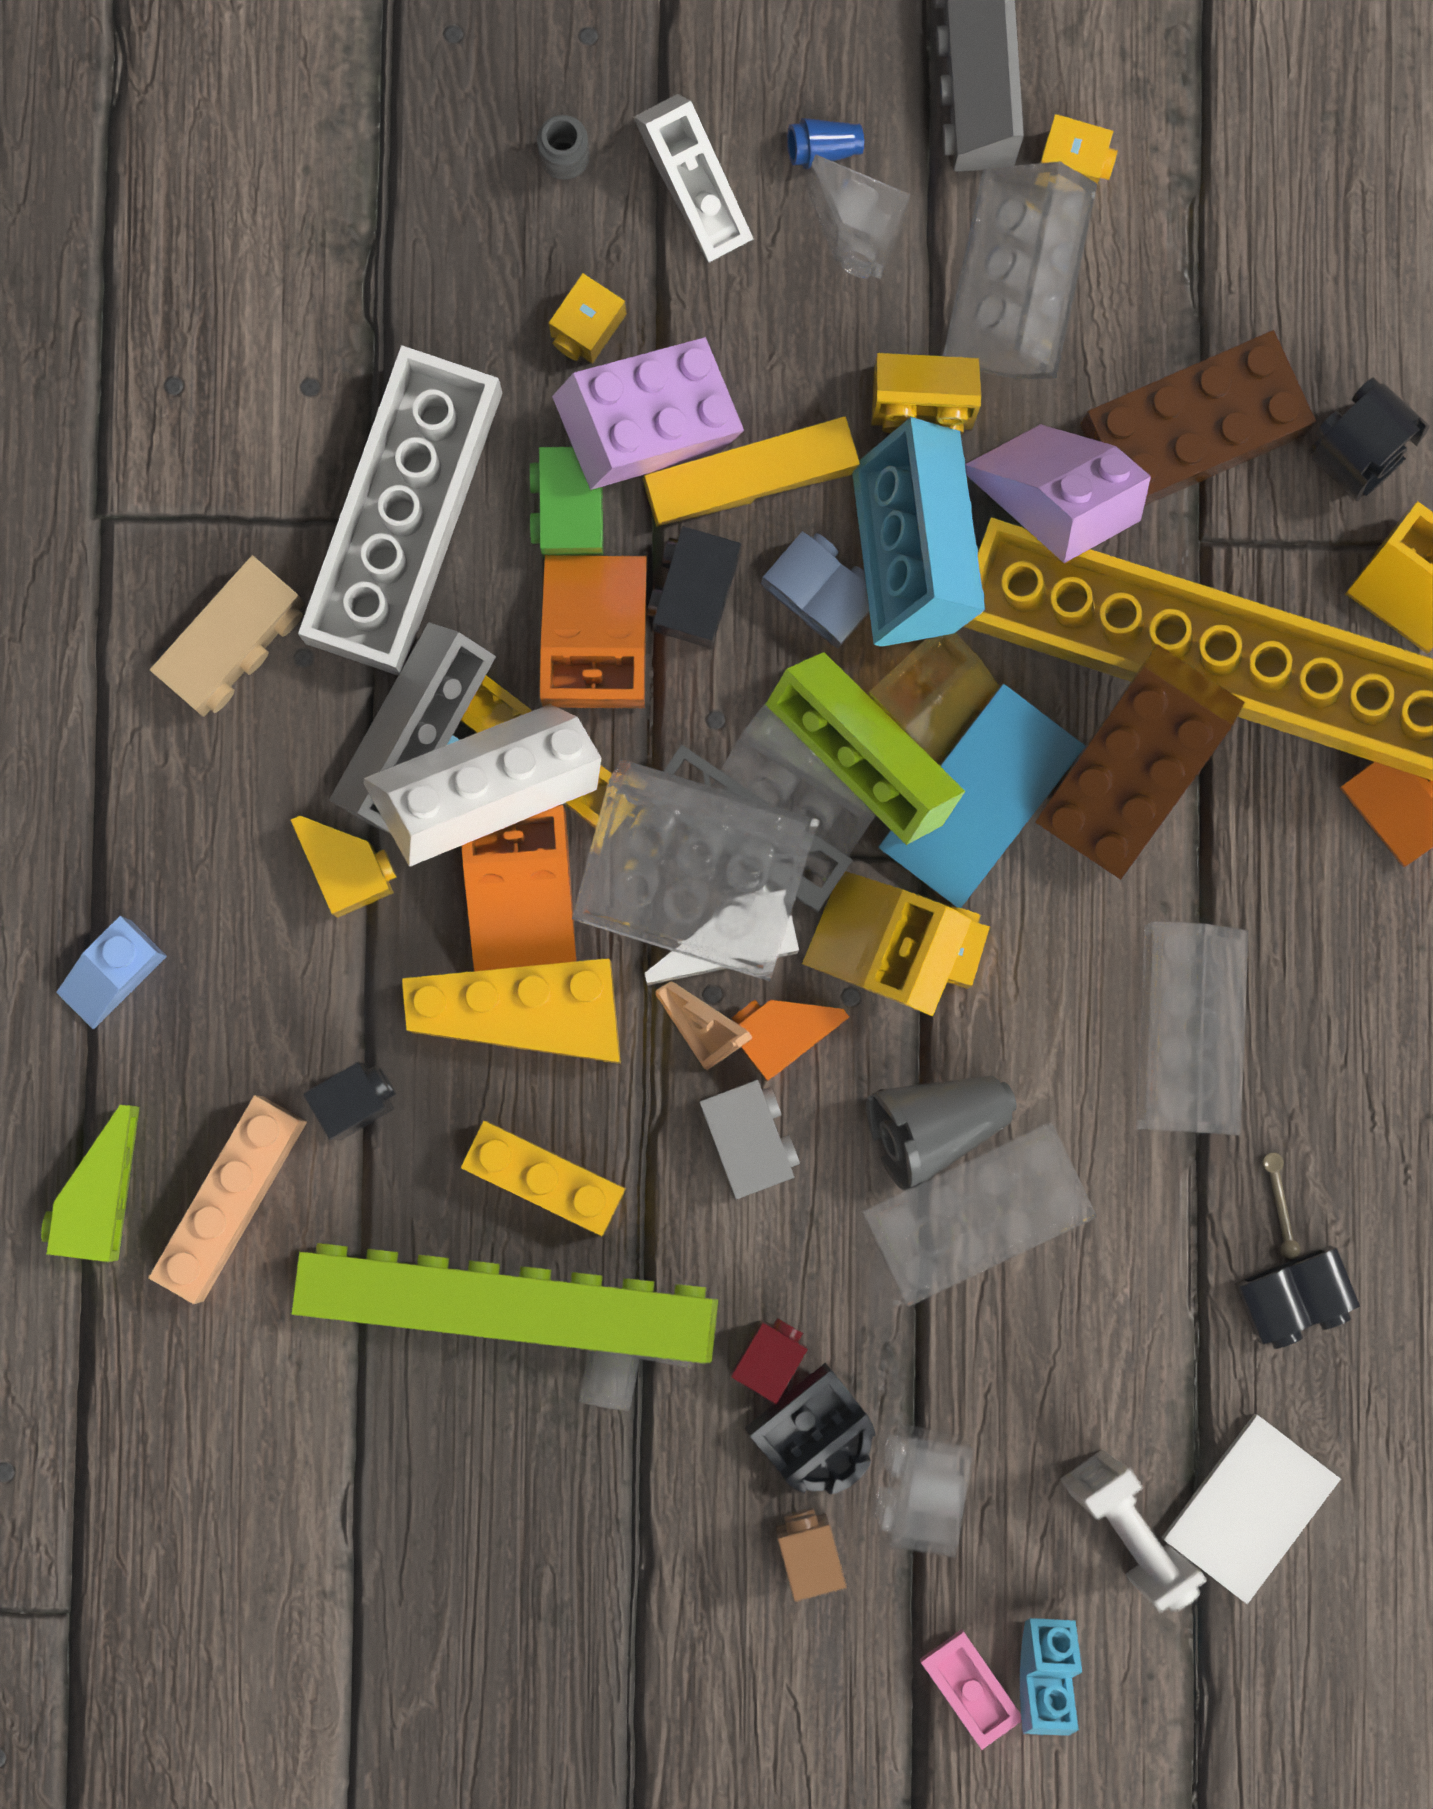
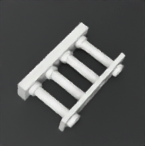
[1060,1450,1206,1612]

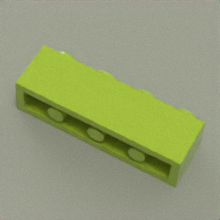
[765,652,965,845]

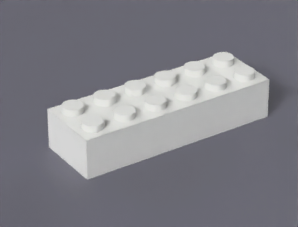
[298,345,502,676]

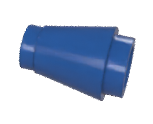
[787,118,864,169]

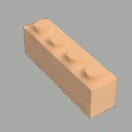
[149,1095,307,1304]

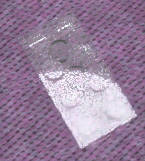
[860,1122,1097,1307]

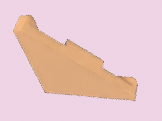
[655,981,753,1070]

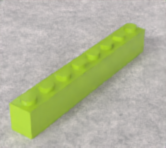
[292,1243,719,1363]

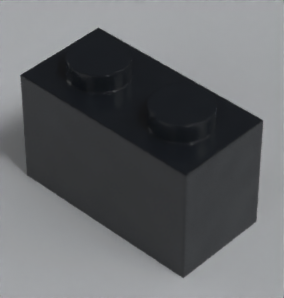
[647,526,741,649]
[303,1062,396,1141]

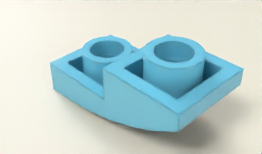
[1020,1618,1082,1736]

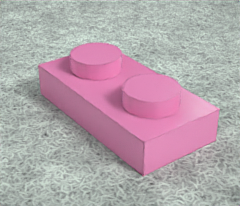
[920,1629,1021,1750]

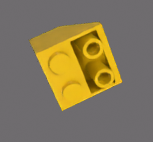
[871,353,981,435]
[1345,501,1433,654]

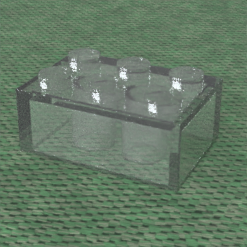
[875,1424,973,1557]

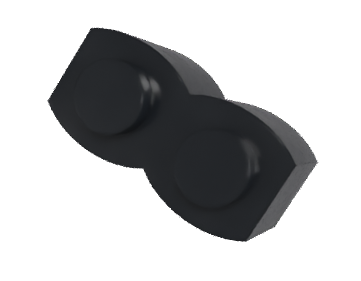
[1234,1246,1360,1349]

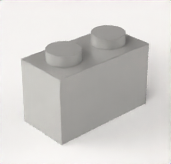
[700,1080,800,1200]

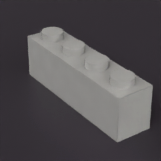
[329,622,496,834]

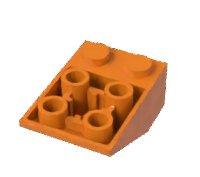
[540,555,647,708]
[462,805,577,971]

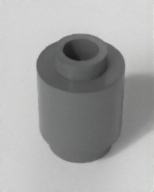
[537,115,590,180]

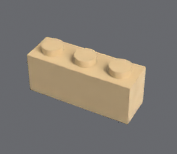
[150,555,305,717]

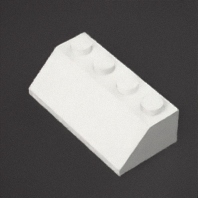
[364,704,602,867]

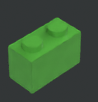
[530,447,603,558]

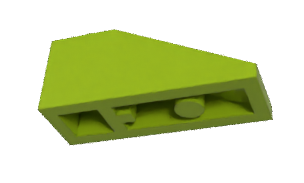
[41,1105,140,1262]

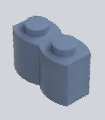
[761,531,870,649]

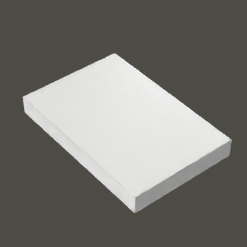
[1161,1413,1341,1604]

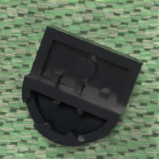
[745,1362,875,1494]

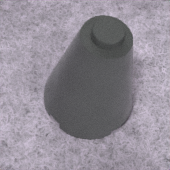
[866,1076,1017,1190]

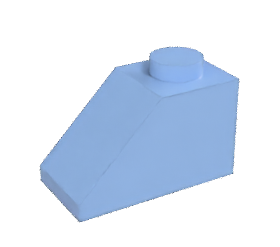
[56,916,167,1029]

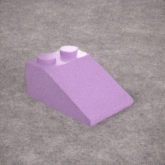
[965,424,1151,563]

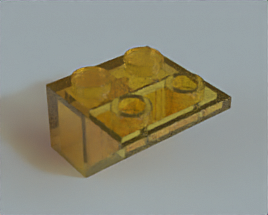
[868,632,1000,766]

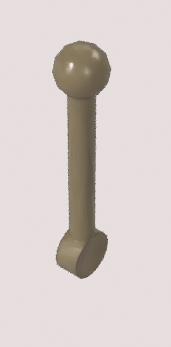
[1262,1153,1301,1260]

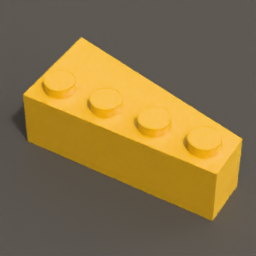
[402,958,621,1064]

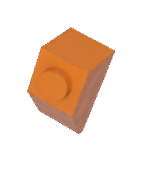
[731,1000,849,1082]

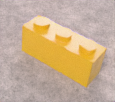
[461,1121,626,1236]

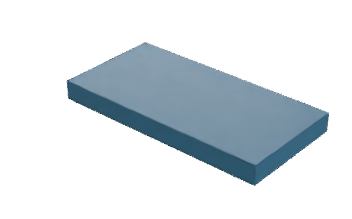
[878,683,1086,908]

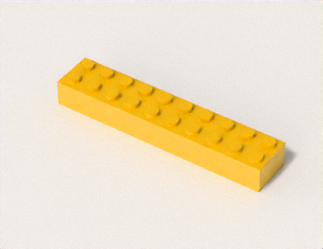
[963,518,1433,781]

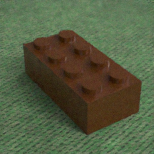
[1080,330,1316,506]
[1035,644,1245,880]

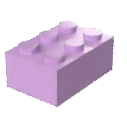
[552,337,744,490]

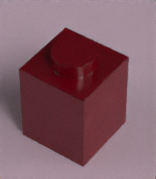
[731,1318,808,1404]

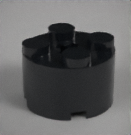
[1309,377,1430,501]

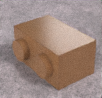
[776,1508,847,1602]

